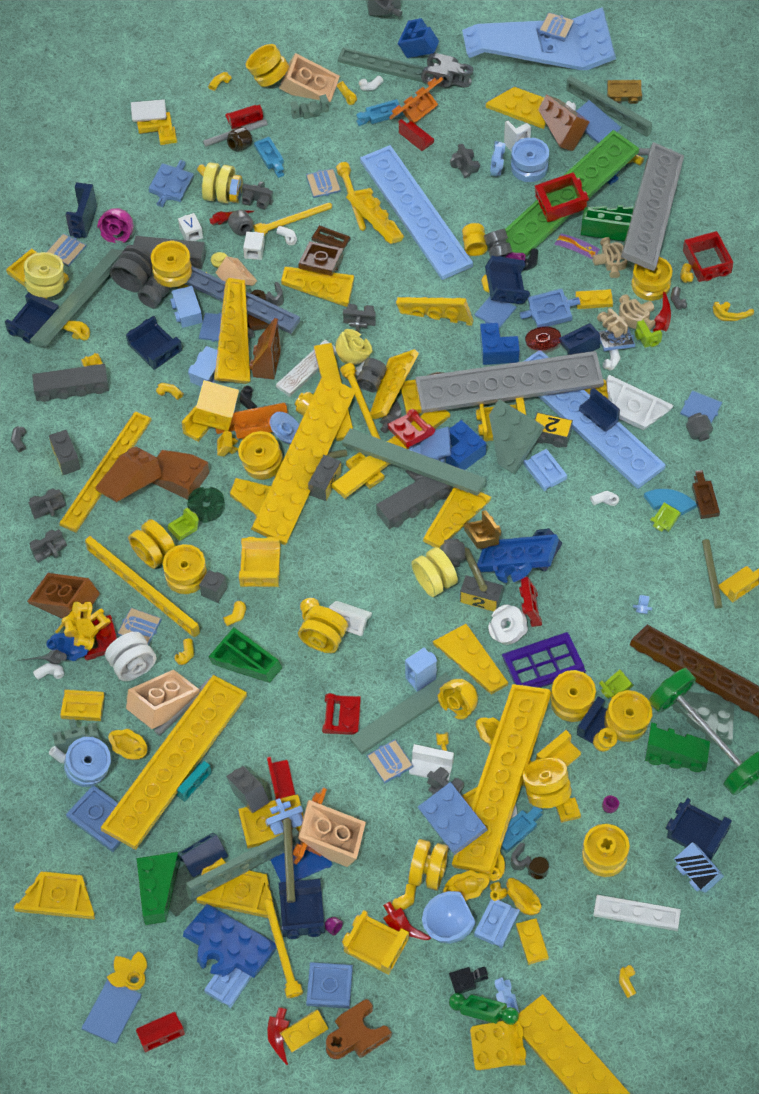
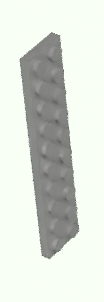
[621,142,684,271]
[415,351,604,413]

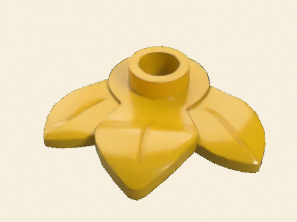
[107,951,147,991]

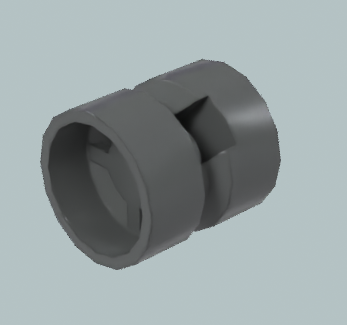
[484,228,513,257]
[137,275,170,309]
[356,358,387,393]

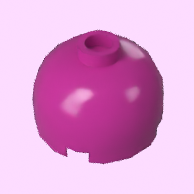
[97,208,134,243]

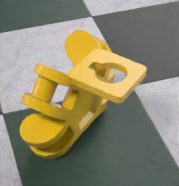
[55,602,111,651]

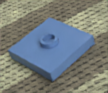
[306,962,353,1009]

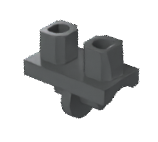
[450,144,480,178]
[242,181,274,210]
[343,304,376,332]
[28,488,66,519]
[29,529,67,563]
[427,767,464,795]

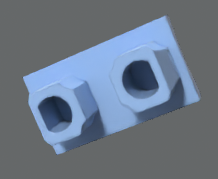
[265,799,303,836]

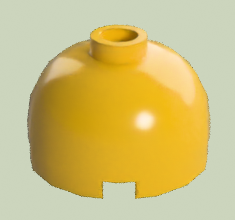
[438,678,478,720]

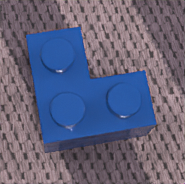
[398,18,439,58]
[480,323,520,365]
[446,420,486,470]

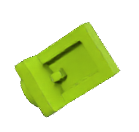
[634,320,662,348]
[650,502,681,532]
[168,508,199,541]
[599,669,634,699]

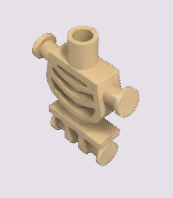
[592,237,635,278]
[597,294,655,338]

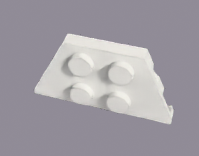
[606,375,673,430]

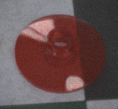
[525,326,561,350]

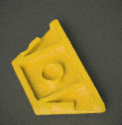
[486,87,545,129]
[14,871,95,920]
[196,871,272,918]

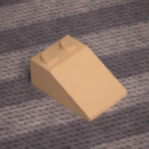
[279,53,340,102]
[126,670,200,729]
[298,800,366,867]

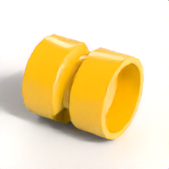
[462,223,487,256]

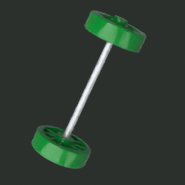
[649,668,759,795]

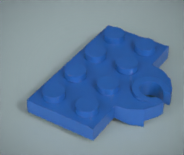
[477,534,559,583]
[183,904,277,978]

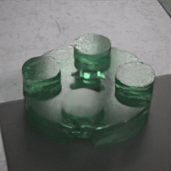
[187,487,225,523]

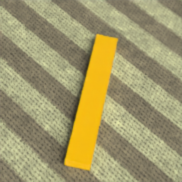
[332,410,450,499]
[59,411,152,533]
[85,536,200,637]

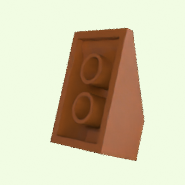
[250,318,281,380]
[95,446,162,502]
[152,450,209,501]
[27,573,100,619]

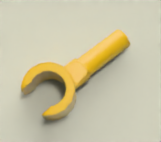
[436,732,449,751]

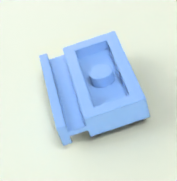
[523,449,567,491]
[474,899,520,949]
[204,968,252,1008]

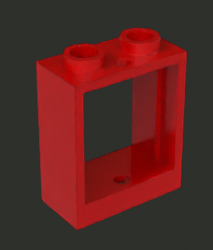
[534,172,589,222]
[683,231,734,282]

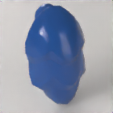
[46,633,89,661]

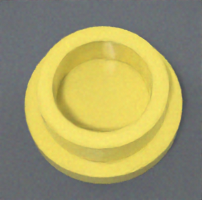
[211,252,228,268]

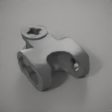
[421,53,473,87]

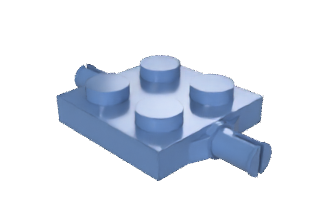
[149,160,194,207]
[519,289,580,329]

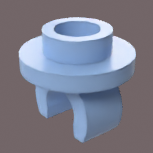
[633,595,652,614]

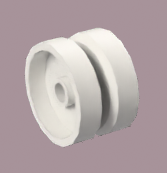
[105,632,157,681]

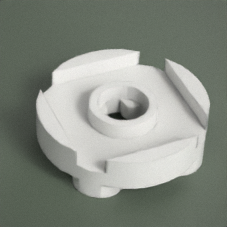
[488,605,528,645]

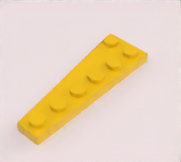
[214,278,250,384]

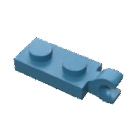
[356,99,403,126]
[254,137,284,178]
[501,807,543,853]

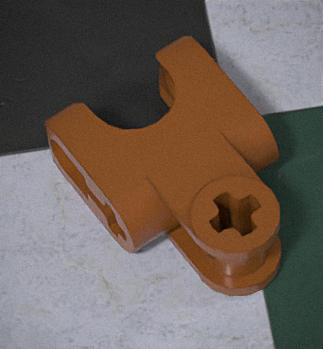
[326,999,393,1059]

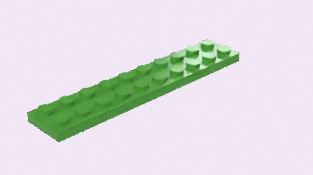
[506,130,639,256]

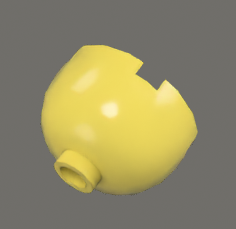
[335,329,373,365]

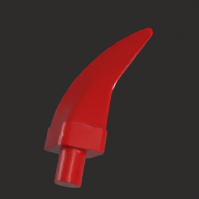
[209,210,254,225]
[653,291,671,332]
[383,902,431,940]
[267,1007,289,1065]

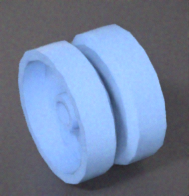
[511,138,549,182]
[64,737,111,787]

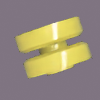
[202,162,236,204]
[24,252,64,297]
[412,547,458,597]

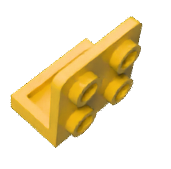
[470,1021,526,1071]

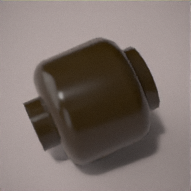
[227,127,252,152]

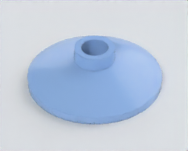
[270,412,299,444]

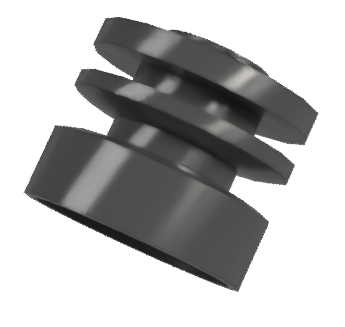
[110,245,153,293]

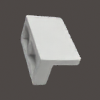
[131,100,166,122]
[504,121,531,152]
[329,601,372,636]
[409,744,454,782]

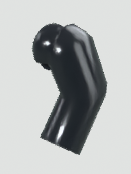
[523,249,539,271]
[239,385,257,409]

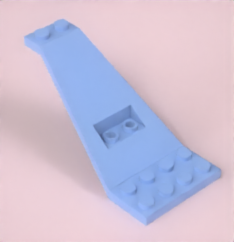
[462,7,616,70]

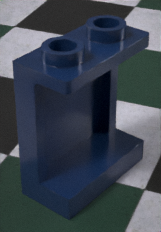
[65,182,97,238]
[485,255,530,304]
[5,292,59,343]
[126,316,182,370]
[666,798,732,860]
[278,879,325,939]

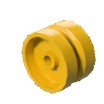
[245,44,289,87]
[151,241,192,287]
[631,256,673,301]
[238,431,284,480]
[128,519,175,569]
[163,544,207,594]
[298,606,348,653]
[550,670,596,722]
[604,690,652,742]
[522,758,572,808]
[582,824,630,877]
[408,839,448,891]

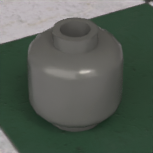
[228,210,253,236]
[686,413,713,442]
[440,538,466,568]

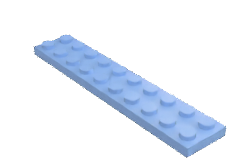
[360,145,473,280]
[523,350,666,489]

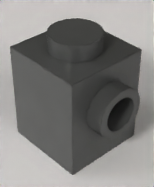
[199,570,227,603]

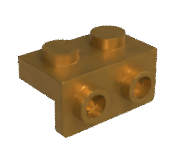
[607,80,642,104]
[464,510,501,549]

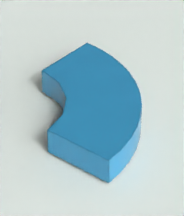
[644,489,697,516]

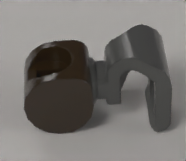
[250,282,284,307]
[510,843,549,880]

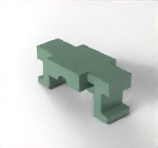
[290,94,329,119]
[52,719,100,752]

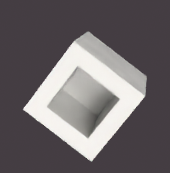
[178,213,203,241]
[243,232,265,260]

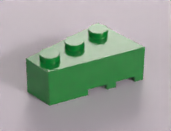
[581,204,635,241]
[208,627,282,683]
[645,722,710,772]
[136,852,180,925]

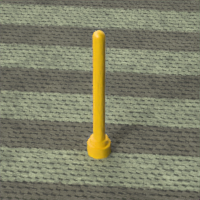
[336,162,366,231]
[253,203,332,236]
[340,363,381,439]
[264,899,303,999]

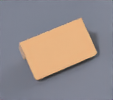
[216,256,257,286]

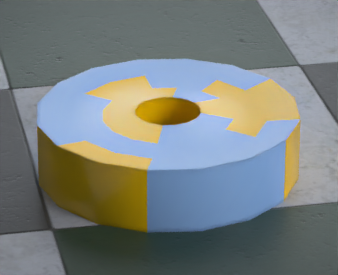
[229,174,243,203]

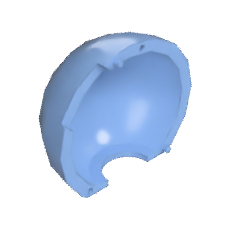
[422,891,475,944]

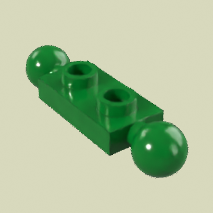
[449,993,519,1025]

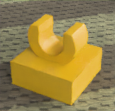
[158,125,177,145]
[81,353,103,367]
[217,430,238,456]
[556,797,581,823]

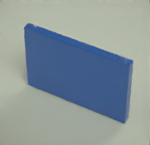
[270,842,333,882]

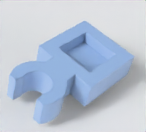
[495,977,519,1013]

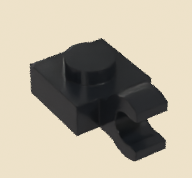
[449,967,488,994]

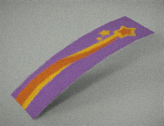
[554,234,600,260]

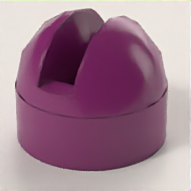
[602,795,620,814]
[325,917,343,936]

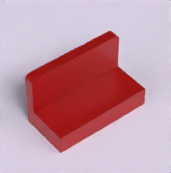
[225,104,263,129]
[398,119,434,151]
[267,757,295,800]
[136,1012,185,1053]

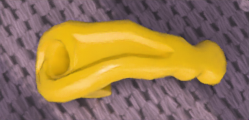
[713,302,754,321]
[62,321,90,341]

